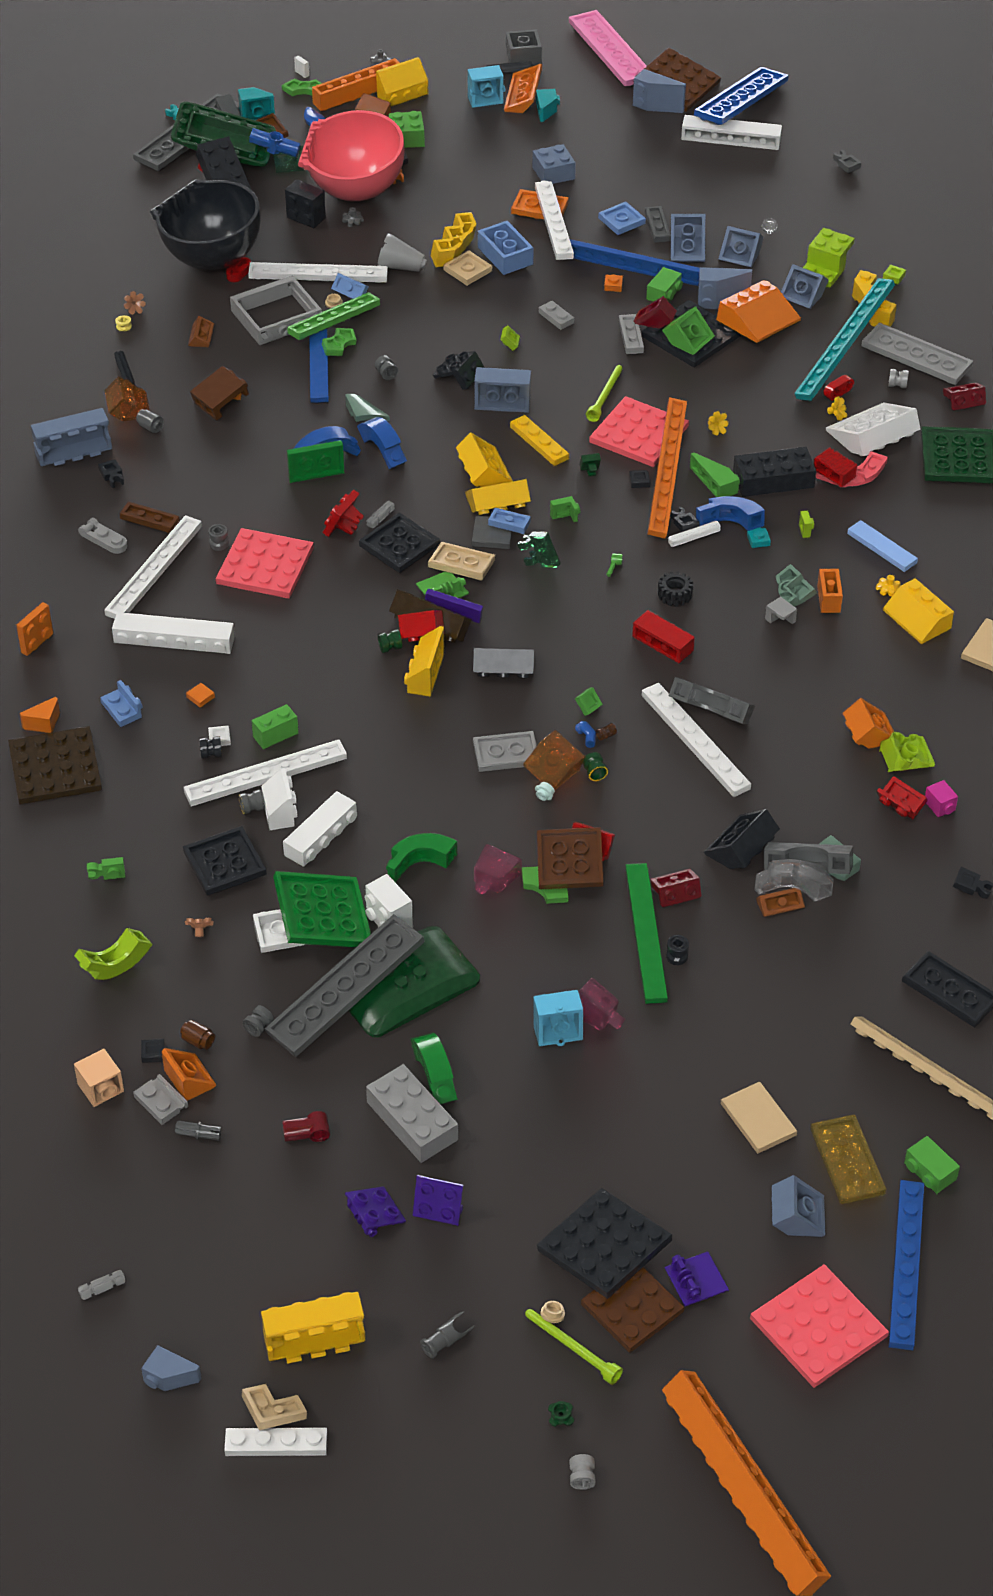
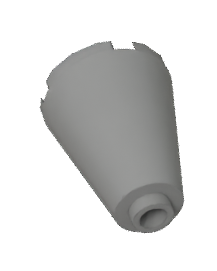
[377,233,427,272]

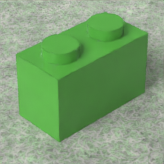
[646,267,683,302]
[252,704,298,749]
[904,1136,960,1194]

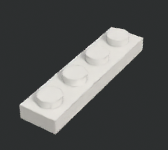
[225,1428,327,1456]

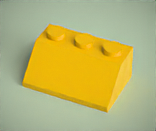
[376,57,428,106]
[456,432,513,487]
[465,479,531,515]
[883,578,954,644]
[404,626,444,697]

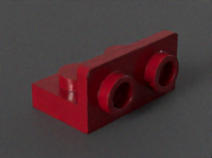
[943,382,986,410]
[650,869,702,907]

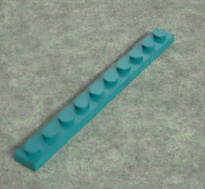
[794,278,895,401]

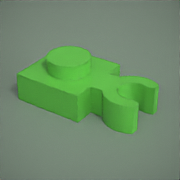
[87,857,125,880]

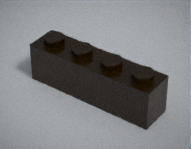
[389,589,472,643]

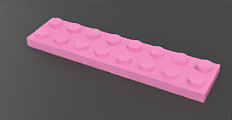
[569,10,646,86]

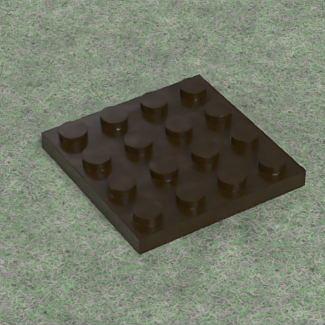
[8,726,102,805]

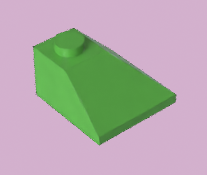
[663,306,715,355]

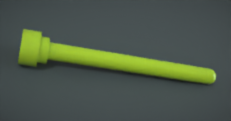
[586,365,623,422]
[525,1309,623,1385]

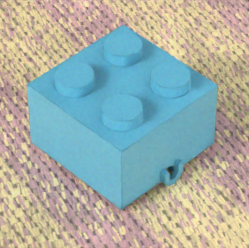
[468,65,505,108]
[533,990,583,1046]

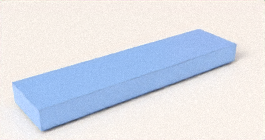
[847,520,918,572]

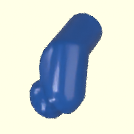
[575,721,596,748]

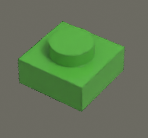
[575,687,603,716]

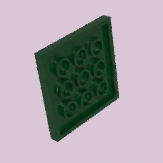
[921,426,993,483]

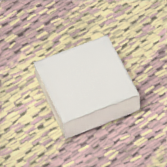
[294,55,309,78]
[208,726,231,746]

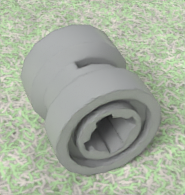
[888,369,909,389]
[569,1454,596,1490]

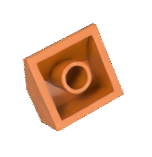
[843,698,894,749]

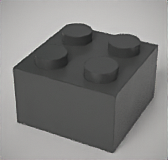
[506,29,542,65]

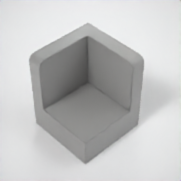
[765,596,797,624]

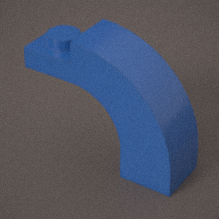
[357,417,407,469]
[293,426,361,456]
[696,496,765,531]

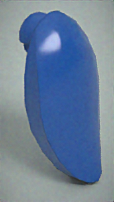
[304,107,325,126]

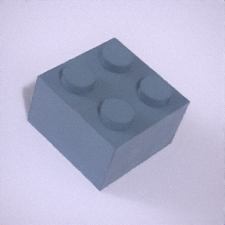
[532,144,575,184]

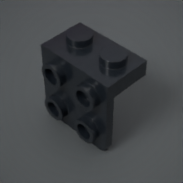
[433,351,485,390]

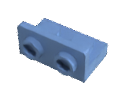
[100,680,143,727]

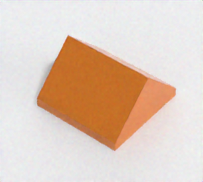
[162,1048,216,1101]

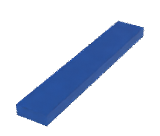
[310,329,329,403]

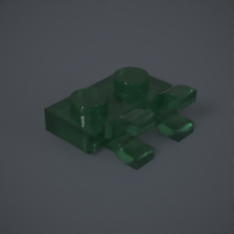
[517,532,561,568]

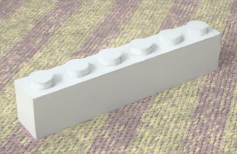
[681,115,782,150]
[112,612,235,654]

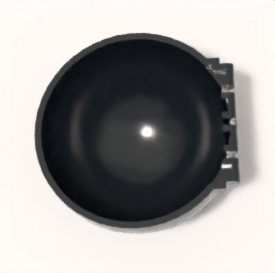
[150,179,261,270]

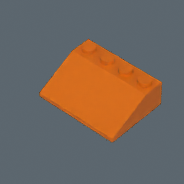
[716,280,801,343]

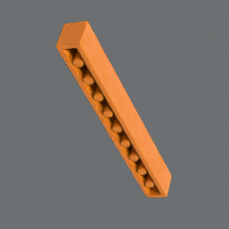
[662,1370,831,1596]

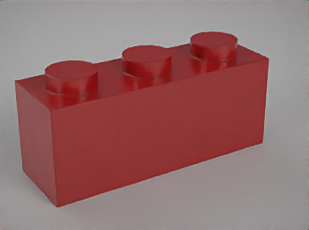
[632,610,695,663]

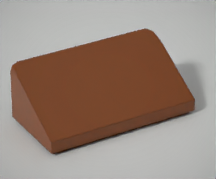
[355,93,391,116]
[188,316,214,347]
[756,887,805,917]

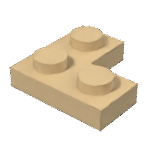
[242,1384,307,1430]

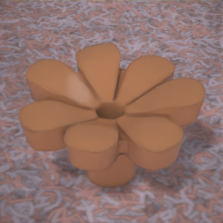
[124,291,146,315]
[185,918,214,937]

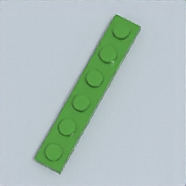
[287,292,380,340]

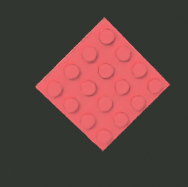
[589,396,689,467]
[216,528,314,599]
[750,1264,889,1388]

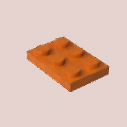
[511,189,569,219]

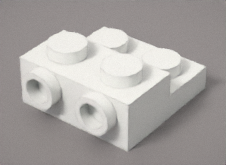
[253,909,304,953]

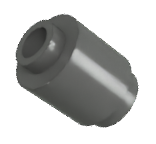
[136,409,164,433]

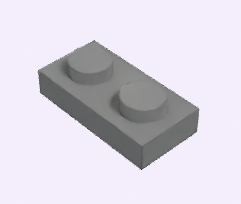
[539,301,574,330]

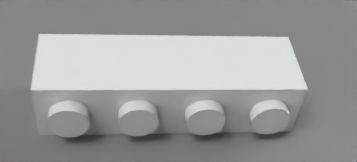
[283,791,357,867]

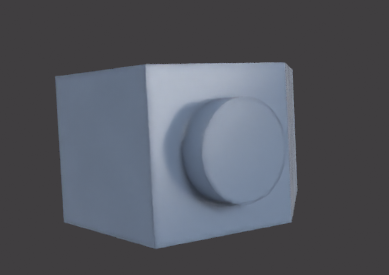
[141,1345,201,1391]

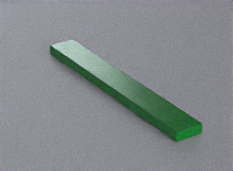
[626,863,668,1004]

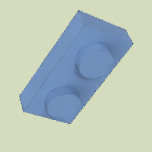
[331,273,369,299]
[488,508,531,534]

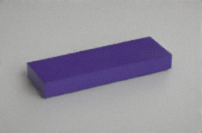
[425,589,483,623]

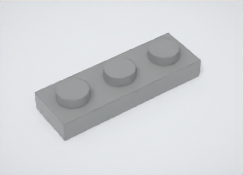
[619,314,644,354]

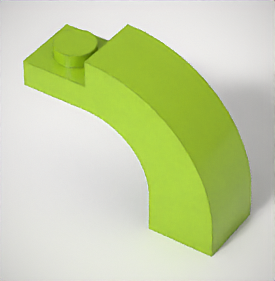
[74,928,153,980]

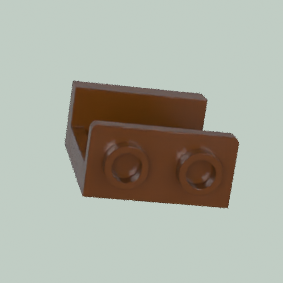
[190,366,249,421]

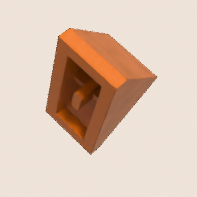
[20,697,60,733]

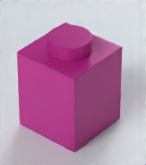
[925,780,958,817]

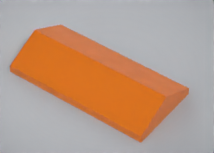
[504,64,542,113]

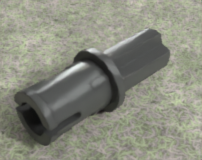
[175,1121,222,1141]

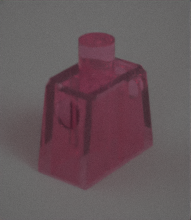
[474,844,522,894]
[578,978,625,1030]

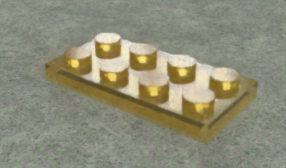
[810,1114,886,1204]

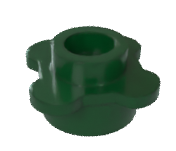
[548,1401,574,1427]

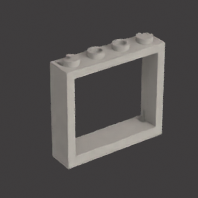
[230,275,322,345]

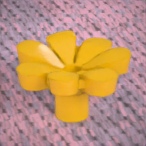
[827,396,847,420]
[708,411,729,436]
[875,575,900,596]

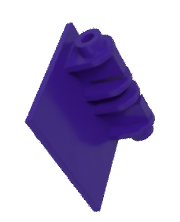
[413,1175,463,1226]
[345,1186,406,1237]
[665,1252,729,1306]

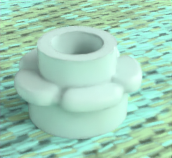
[535,782,555,801]

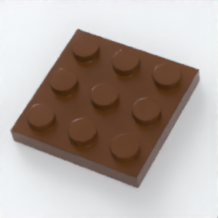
[537,827,604,889]
[581,1267,684,1353]

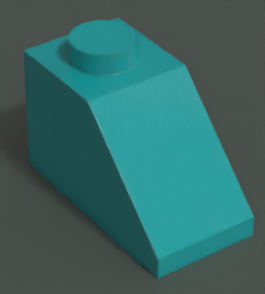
[536,89,560,122]

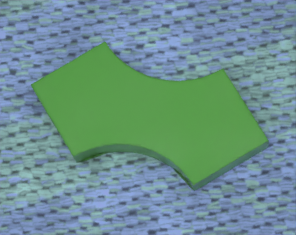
[282,79,322,96]
[322,328,357,356]
[521,866,568,904]

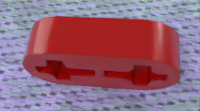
[226,257,251,282]
[823,375,854,401]

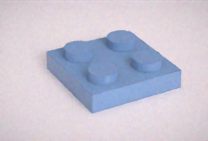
[598,202,646,235]

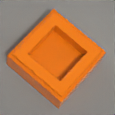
[186,683,215,707]

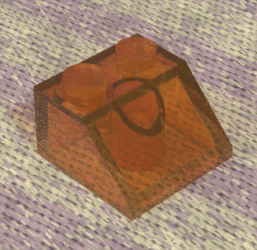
[523,730,585,790]

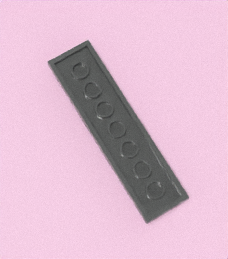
[133,93,240,171]
[265,914,425,1057]

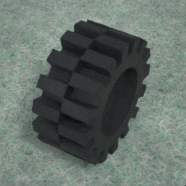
[658,571,693,607]

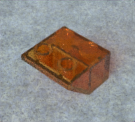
[105,376,150,421]

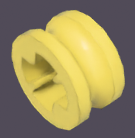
[115,315,132,331]

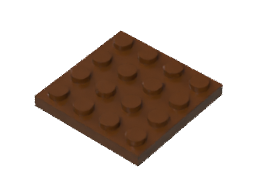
[633,47,721,112]

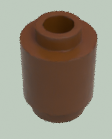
[180,1020,215,1050]

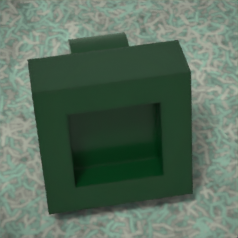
[579,453,601,477]

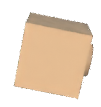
[74,1049,124,1107]

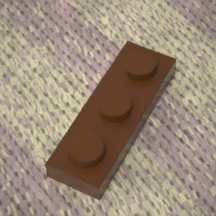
[120,502,180,533]

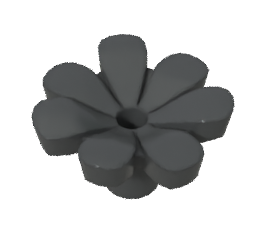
[370,49,391,66]
[342,207,364,227]

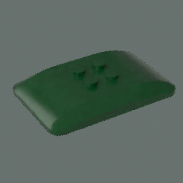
[171,101,276,166]
[348,926,480,1037]

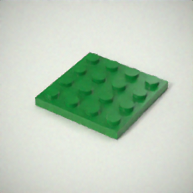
[273,871,371,947]

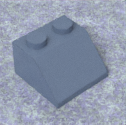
[719,226,764,268]
[781,264,829,309]
[771,1175,825,1237]

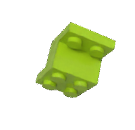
[803,228,855,288]

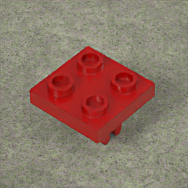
[323,489,364,537]

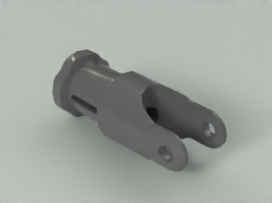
[420,1311,474,1359]

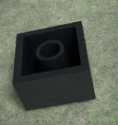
[285,180,326,228]

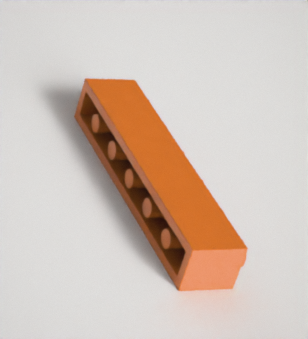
[312,58,400,111]

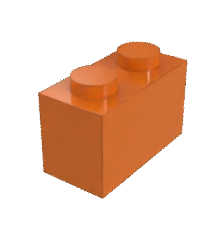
[817,569,843,613]

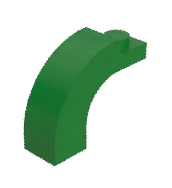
[386,833,457,883]
[411,1033,458,1104]

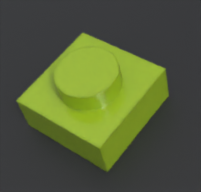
[883,265,906,284]
[500,325,520,351]
[799,511,814,538]

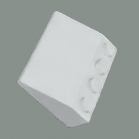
[826,402,920,456]

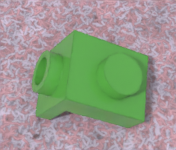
[550,496,580,522]

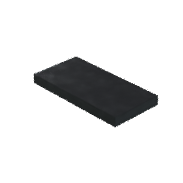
[902,951,993,1028]

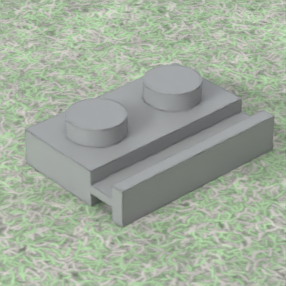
[133,1074,188,1125]

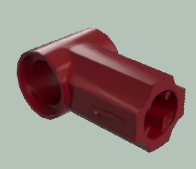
[282,1111,330,1142]

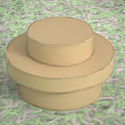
[325,294,343,308]
[540,1301,565,1323]

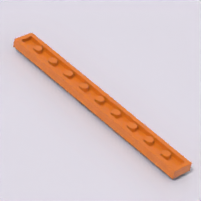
[647,397,687,539]

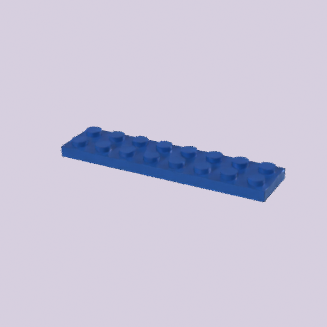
[694,67,788,125]

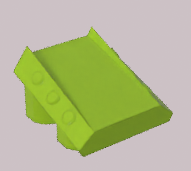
[879,732,935,772]

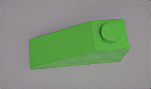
[690,453,740,497]

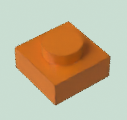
[604,274,623,292]

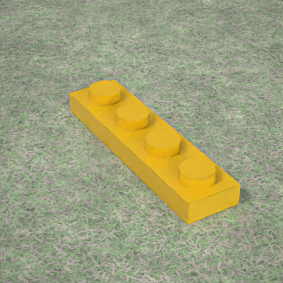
[510,415,569,466]

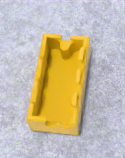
[261,1292,365,1364]

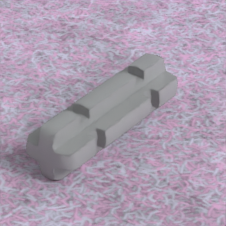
[366,501,395,528]
[78,1270,125,1300]

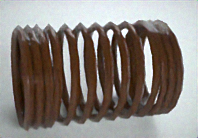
[596,723,617,741]

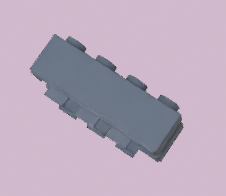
[31,408,112,466]

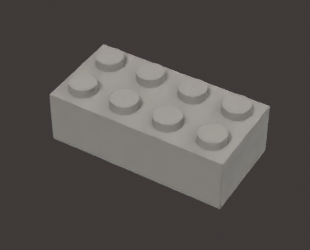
[366,1064,458,1163]

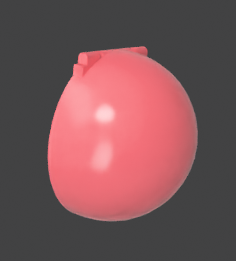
[298,110,405,201]

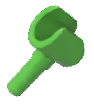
[606,553,622,577]

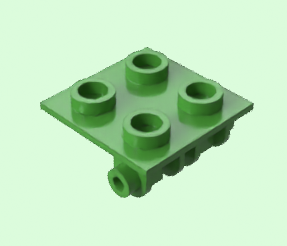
[416,571,469,598]

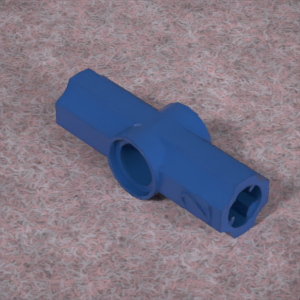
[249,128,301,158]

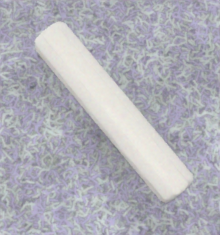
[668,521,721,547]

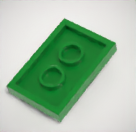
[287,440,344,483]

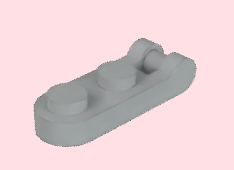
[78,518,127,554]

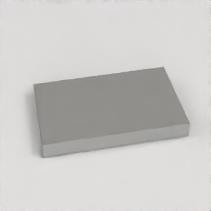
[473,731,540,772]

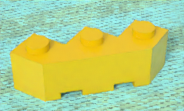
[430,212,477,267]
[852,270,897,327]

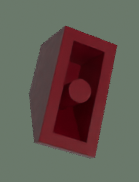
[633,296,677,329]

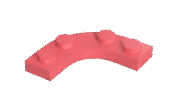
[816,451,888,487]

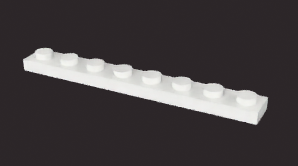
[535,181,574,260]
[248,262,388,283]
[104,515,202,619]
[642,683,751,797]
[184,740,347,806]

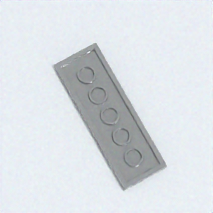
[861,322,973,385]

